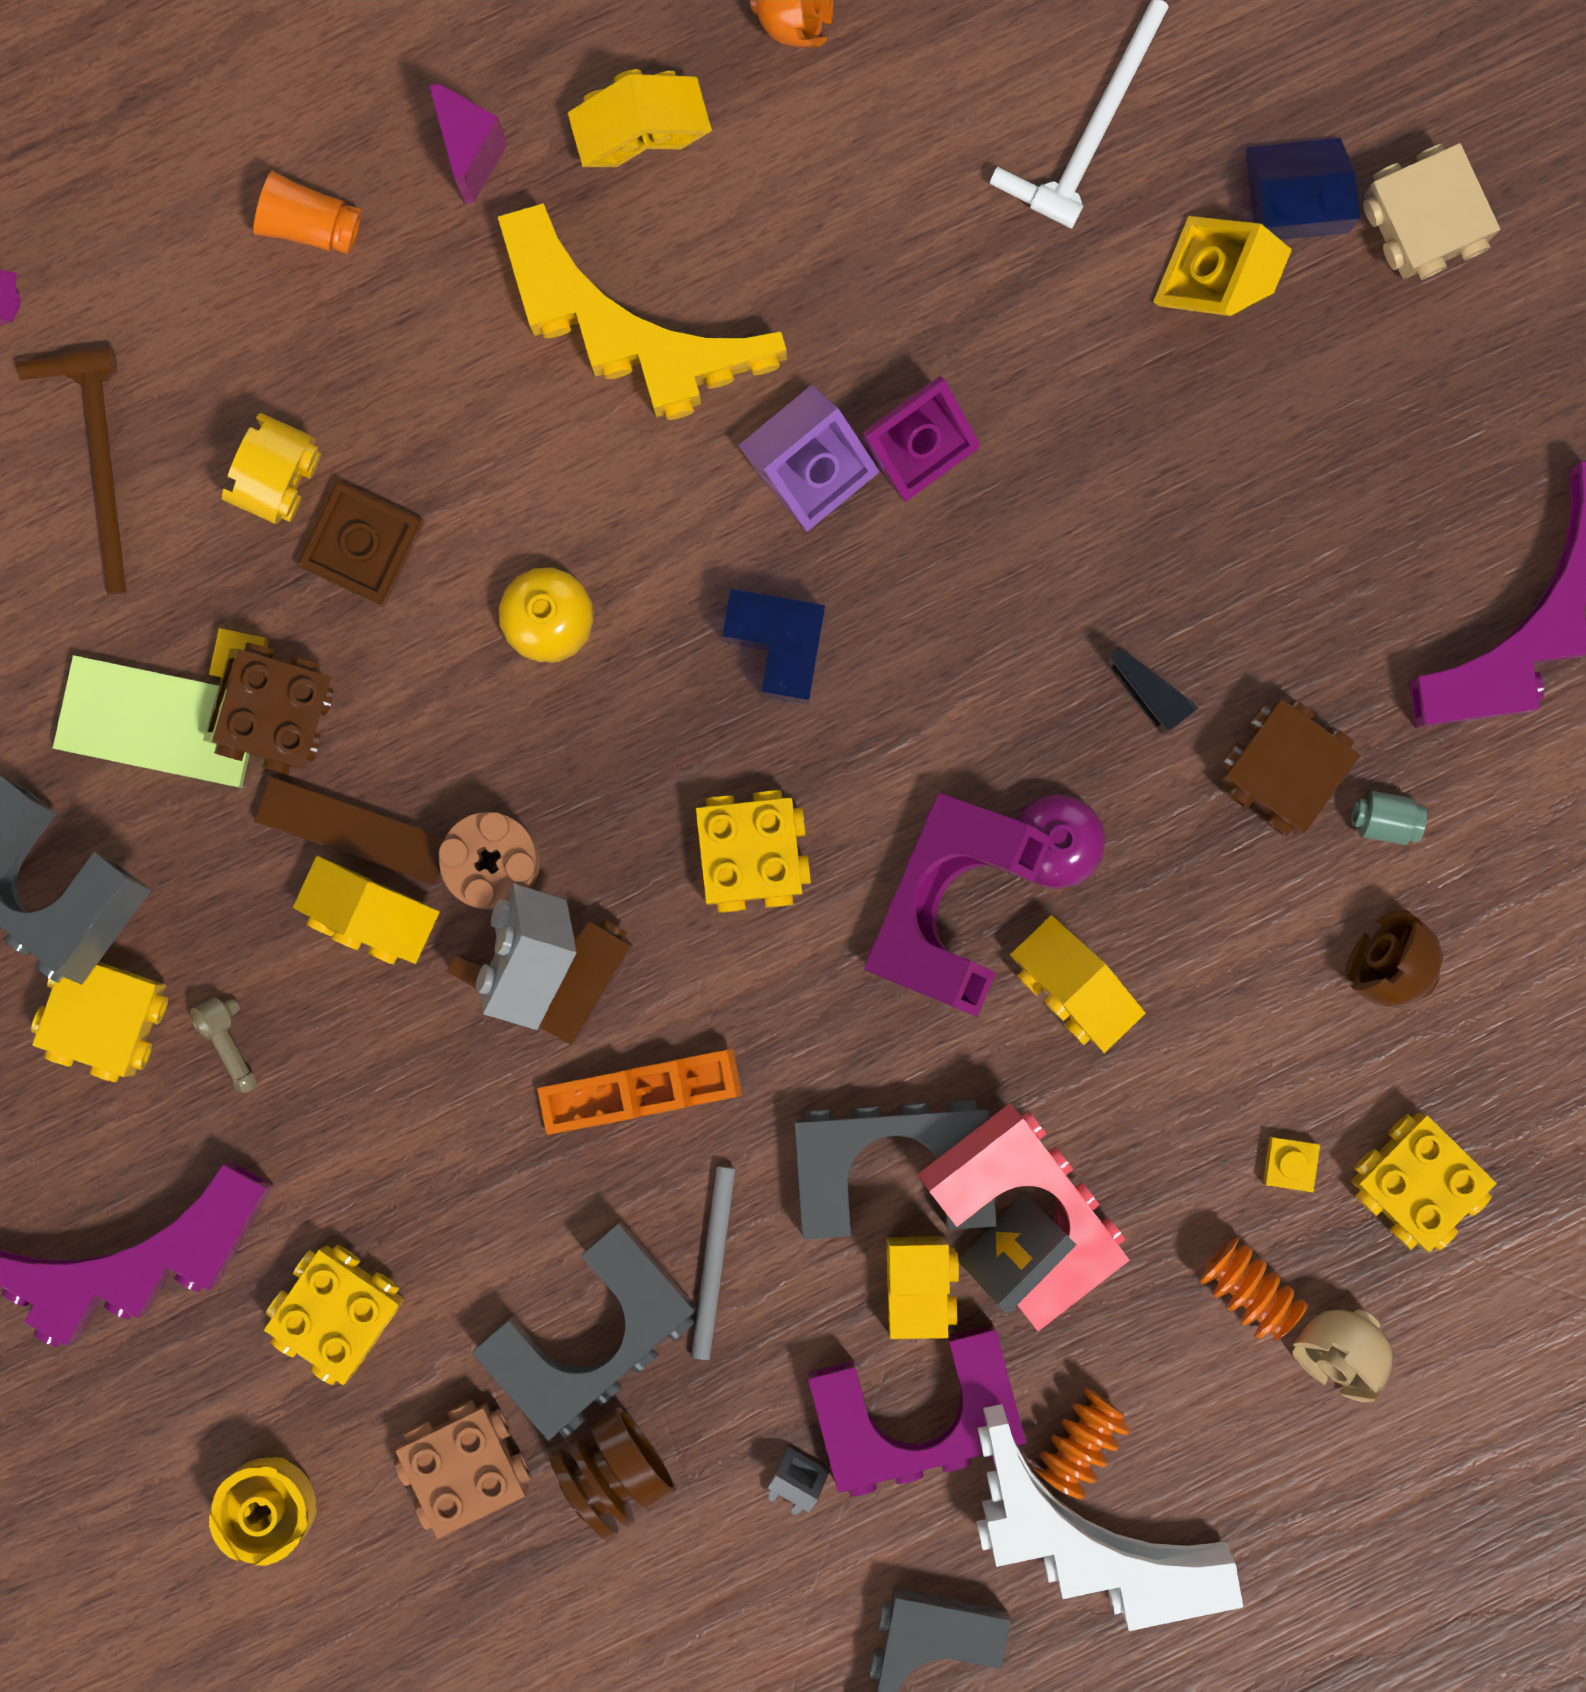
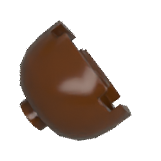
[1345,910,1443,1008]

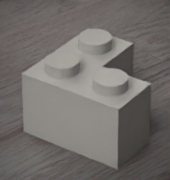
[476,883,577,1030]

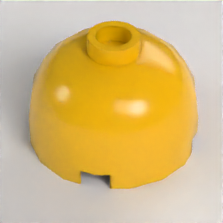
[499,567,594,663]

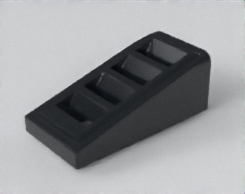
[1106,648,1198,734]

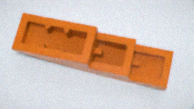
[537,1048,742,1135]

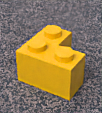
[568,69,712,167]
[293,856,440,965]
[1010,915,1146,1053]
[886,1236,959,1339]

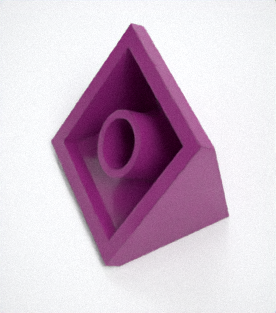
[430,83,508,204]
[861,375,981,502]

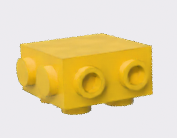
[696,790,811,913]
[31,962,168,1082]
[1351,1113,1497,1253]
[264,1245,405,1386]

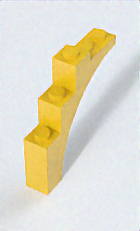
[498,203,787,420]

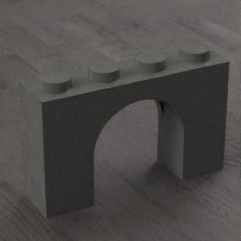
[0,776,151,985]
[795,1100,996,1240]
[472,1220,696,1441]
[869,1588,1011,1692]

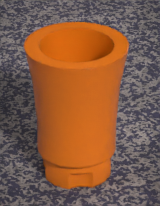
[253,170,362,254]

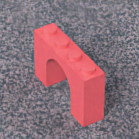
[917,1103,1130,1331]

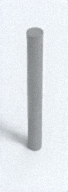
[691,1166,736,1360]

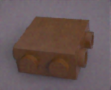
[203,642,334,775]
[1219,699,1361,837]

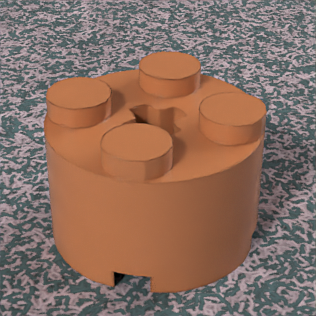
[439,812,540,910]

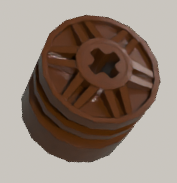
[549,1407,676,1541]

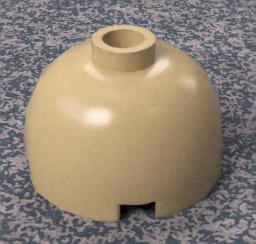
[1292,1309,1393,1402]

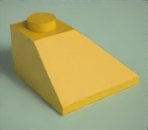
[1153,216,1292,316]

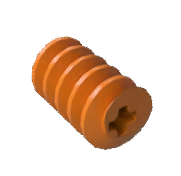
[1199,1236,1308,1341]
[1031,1387,1131,1500]

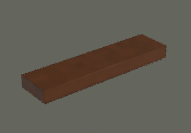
[254,777,445,885]

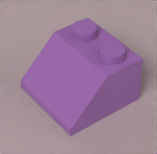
[738,385,880,532]

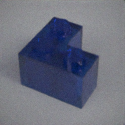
[722,589,825,705]

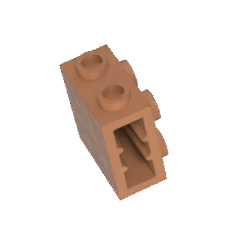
[394,1400,532,1539]

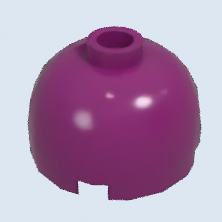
[1016,794,1106,890]

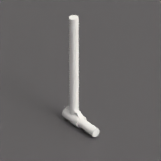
[989,0,1169,229]

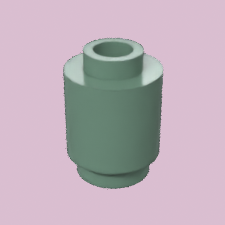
[1351,790,1427,845]

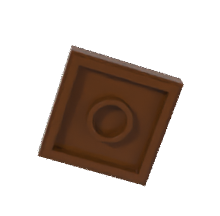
[296,480,425,607]

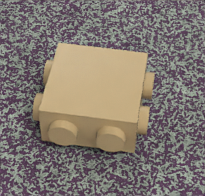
[1363,143,1501,280]

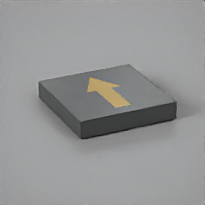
[958,1192,1077,1314]

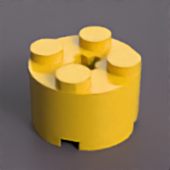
[222,413,322,525]
[209,1457,317,1566]

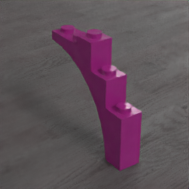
[1409,461,1586,728]
[0,1161,274,1347]

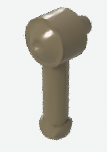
[190,997,256,1093]

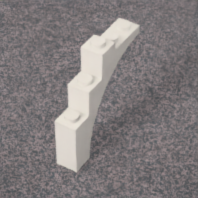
[976,1404,1243,1631]

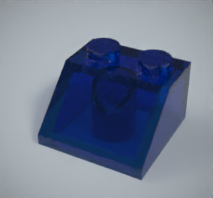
[1246,138,1360,240]

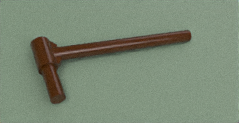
[17,346,126,595]

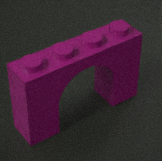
[864,792,1052,1017]
[808,1324,1026,1497]

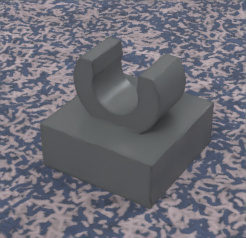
[768,1447,830,1515]

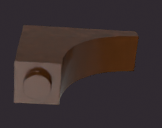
[447,919,633,1046]

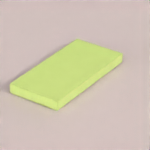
[53,655,250,788]

